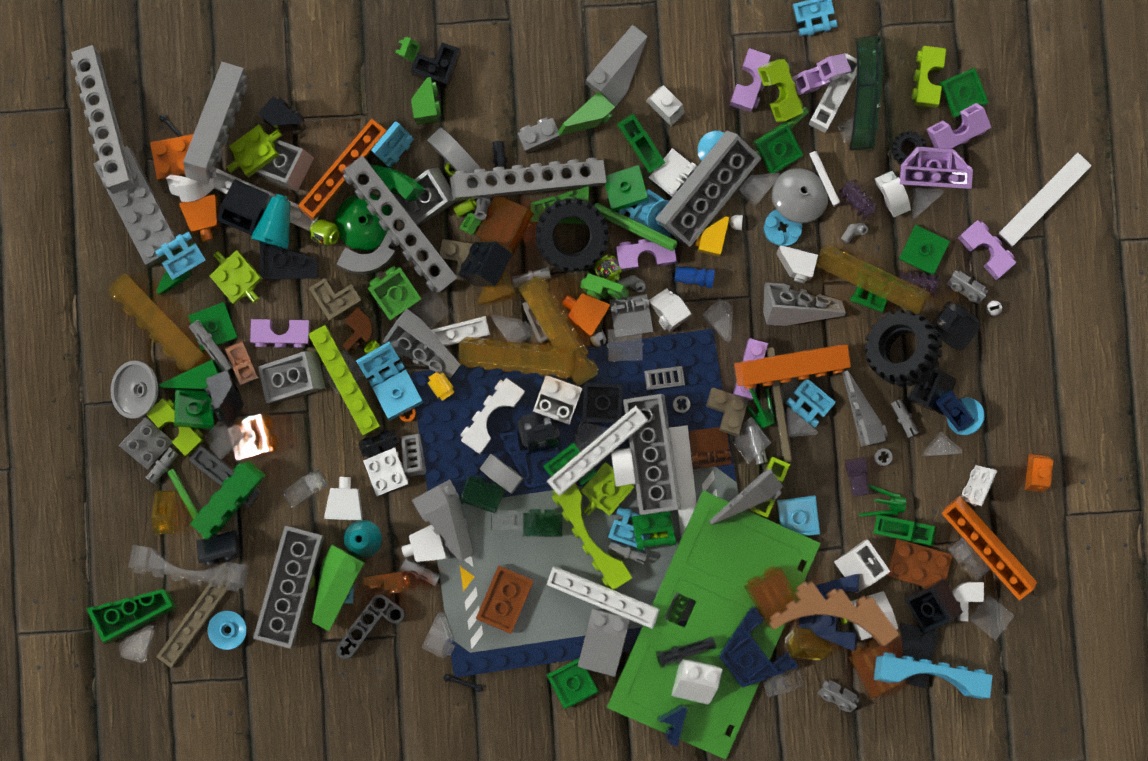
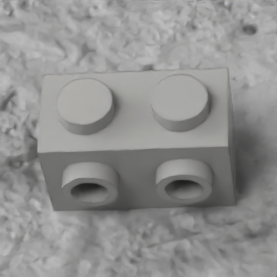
[518,117,560,154]

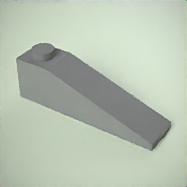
[381,309,461,378]
[842,371,888,447]

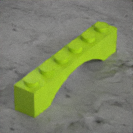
[308,325,381,436]
[551,483,633,590]

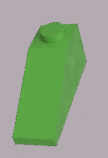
[557,92,615,135]

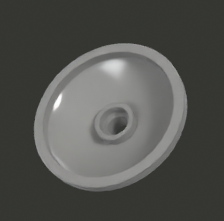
[772,168,828,223]
[111,361,158,419]

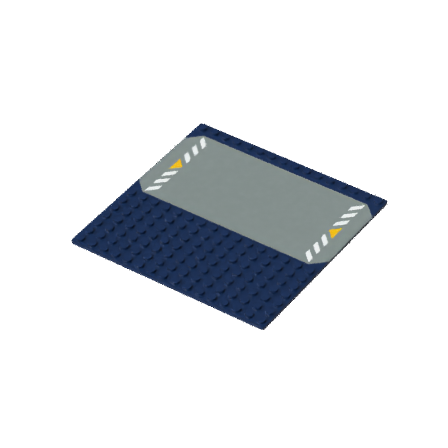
[411,329,738,677]

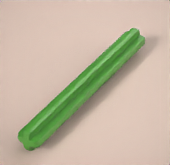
[594,203,677,251]

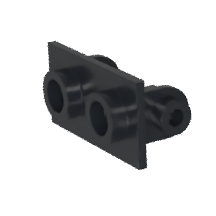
[359,430,399,458]

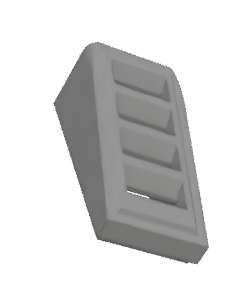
[644,366,685,391]
[401,434,426,477]

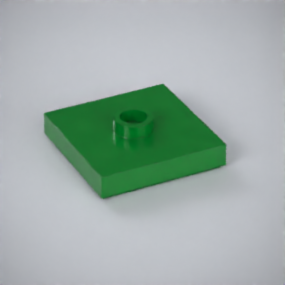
[939,68,989,118]
[753,122,804,175]
[605,165,649,212]
[899,225,950,276]
[188,302,238,352]
[174,389,214,429]
[547,658,599,710]

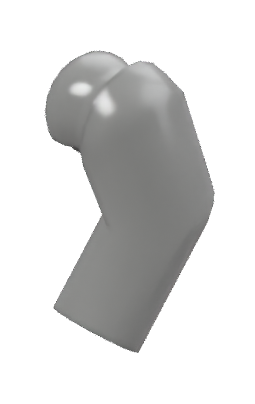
[841,223,868,244]
[617,275,645,292]

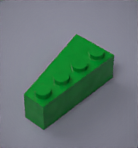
[190,460,266,539]
[86,589,177,644]

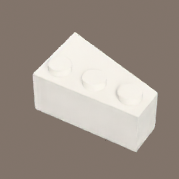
[649,288,691,332]

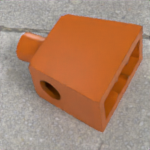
[179,194,220,242]
[562,293,610,337]
[1025,454,1053,492]

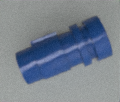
[675,266,715,289]

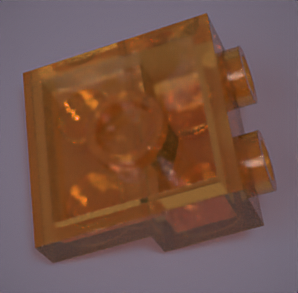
[228,413,278,461]
[363,572,410,593]

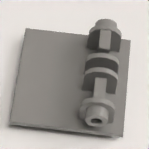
[609,294,653,338]
[119,417,173,470]

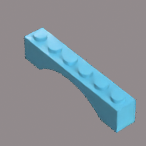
[874,653,993,699]

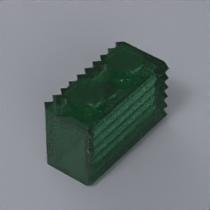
[460,476,505,514]
[523,509,563,537]

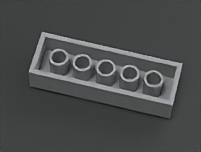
[183,62,248,184]
[655,131,761,247]
[93,146,183,267]
[623,394,681,515]
[253,526,324,649]

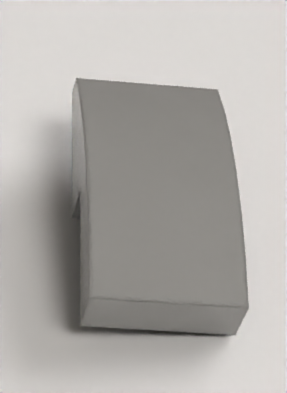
[480,454,524,494]

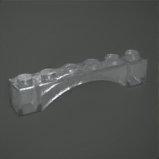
[128,545,249,592]

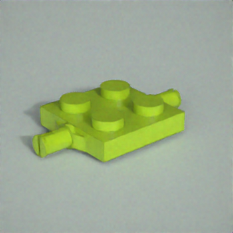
[226,124,283,177]
[210,250,263,304]
[580,461,634,516]

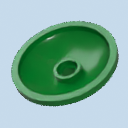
[335,194,391,251]

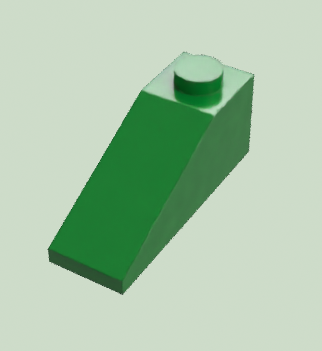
[159,360,220,390]

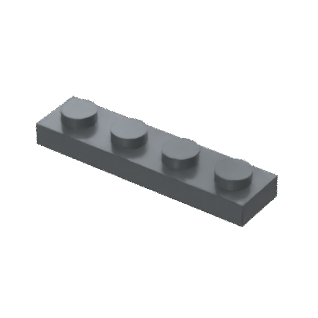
[189,444,262,508]

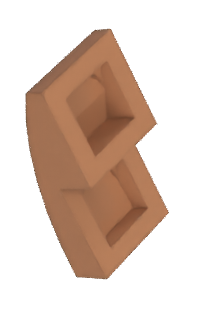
[225,341,258,385]

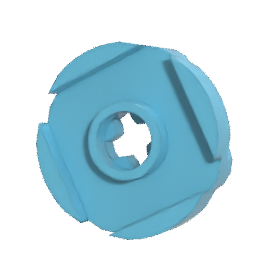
[764,209,802,247]

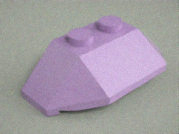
[900,147,973,189]

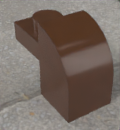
[342,307,373,352]

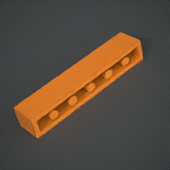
[298,119,387,222]
[734,345,851,389]
[942,496,1037,601]

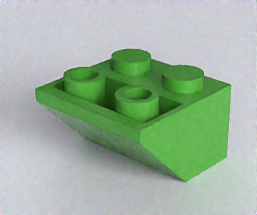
[411,77,442,125]

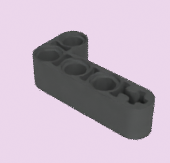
[336,594,405,659]

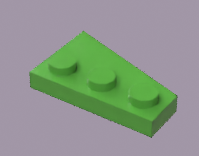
[530,186,589,225]

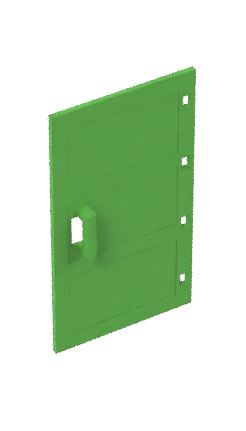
[607,490,821,760]

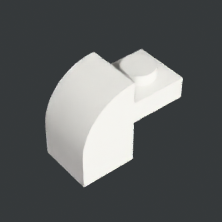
[875,171,911,217]
[166,174,214,202]
[611,448,635,486]
[952,582,984,621]

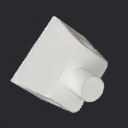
[646,85,685,126]
[324,477,363,520]
[402,525,451,562]

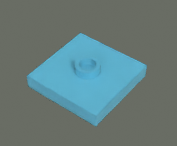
[372,370,423,421]
[777,495,820,536]

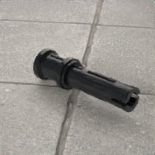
[656,636,716,668]

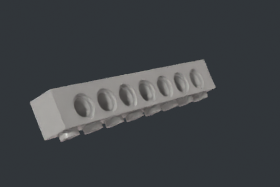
[71,45,135,194]
[342,155,457,292]
[450,158,606,201]

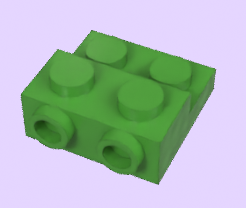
[368,266,421,320]
[581,273,630,300]

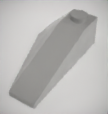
[586,25,648,107]
[763,282,846,326]
[708,469,783,524]
[412,479,474,562]

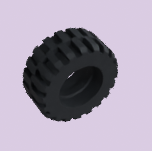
[535,198,609,273]
[864,309,942,387]

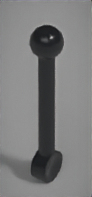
[159,114,182,137]
[444,674,482,692]

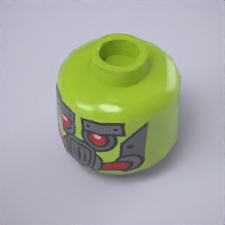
[310,219,340,247]
[594,254,622,282]

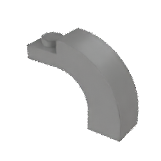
[427,128,480,188]
[337,231,396,274]

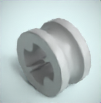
[673,396,690,413]
[874,449,892,466]

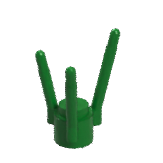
[746,388,776,428]
[858,484,906,517]

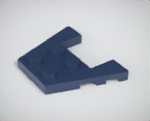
[500,422,575,488]
[799,574,859,650]
[718,606,799,688]

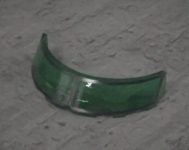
[849,35,882,152]

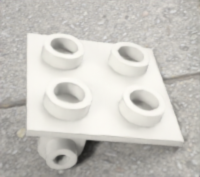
[649,148,698,197]
[363,448,409,496]
[962,465,997,506]

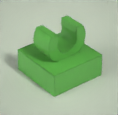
[395,37,421,62]
[459,213,485,236]

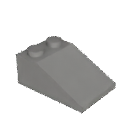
[256,140,314,191]
[394,168,456,226]
[258,351,326,404]
[578,609,630,677]

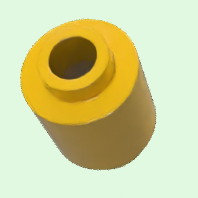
[428,371,454,401]

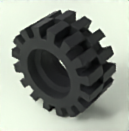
[891,130,927,165]

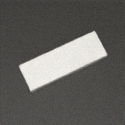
[809,151,840,207]
[431,316,490,347]

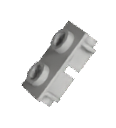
[947,270,988,305]
[817,679,859,713]

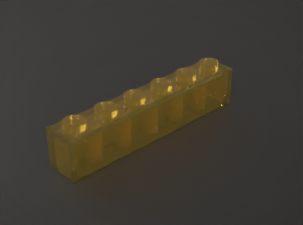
[815,244,931,314]
[108,273,207,371]
[518,276,599,386]
[459,337,576,378]

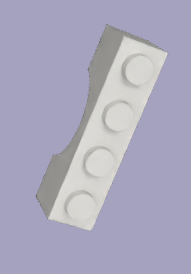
[809,54,863,133]
[460,378,525,454]

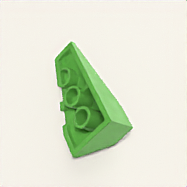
[312,544,366,631]

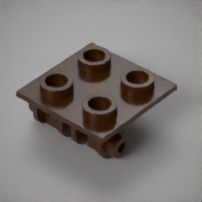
[688,427,731,469]

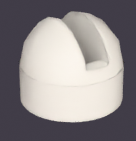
[729,215,743,230]
[986,301,1002,316]

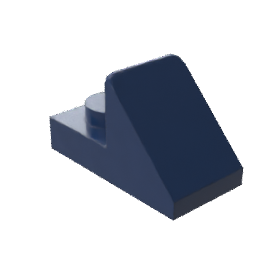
[936,390,974,432]
[657,705,688,746]

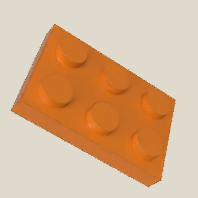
[150,134,194,181]

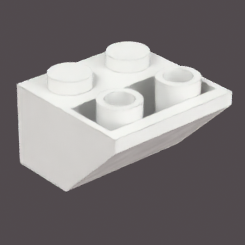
[533,375,582,424]
[834,540,890,594]

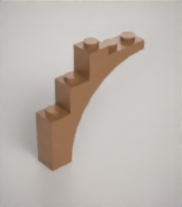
[768,581,900,646]

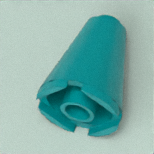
[251,194,291,249]
[344,520,382,558]

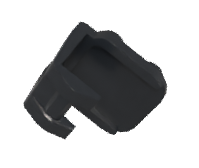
[931,301,980,350]
[517,412,560,454]

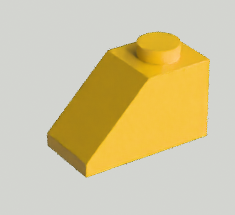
[695,217,729,257]

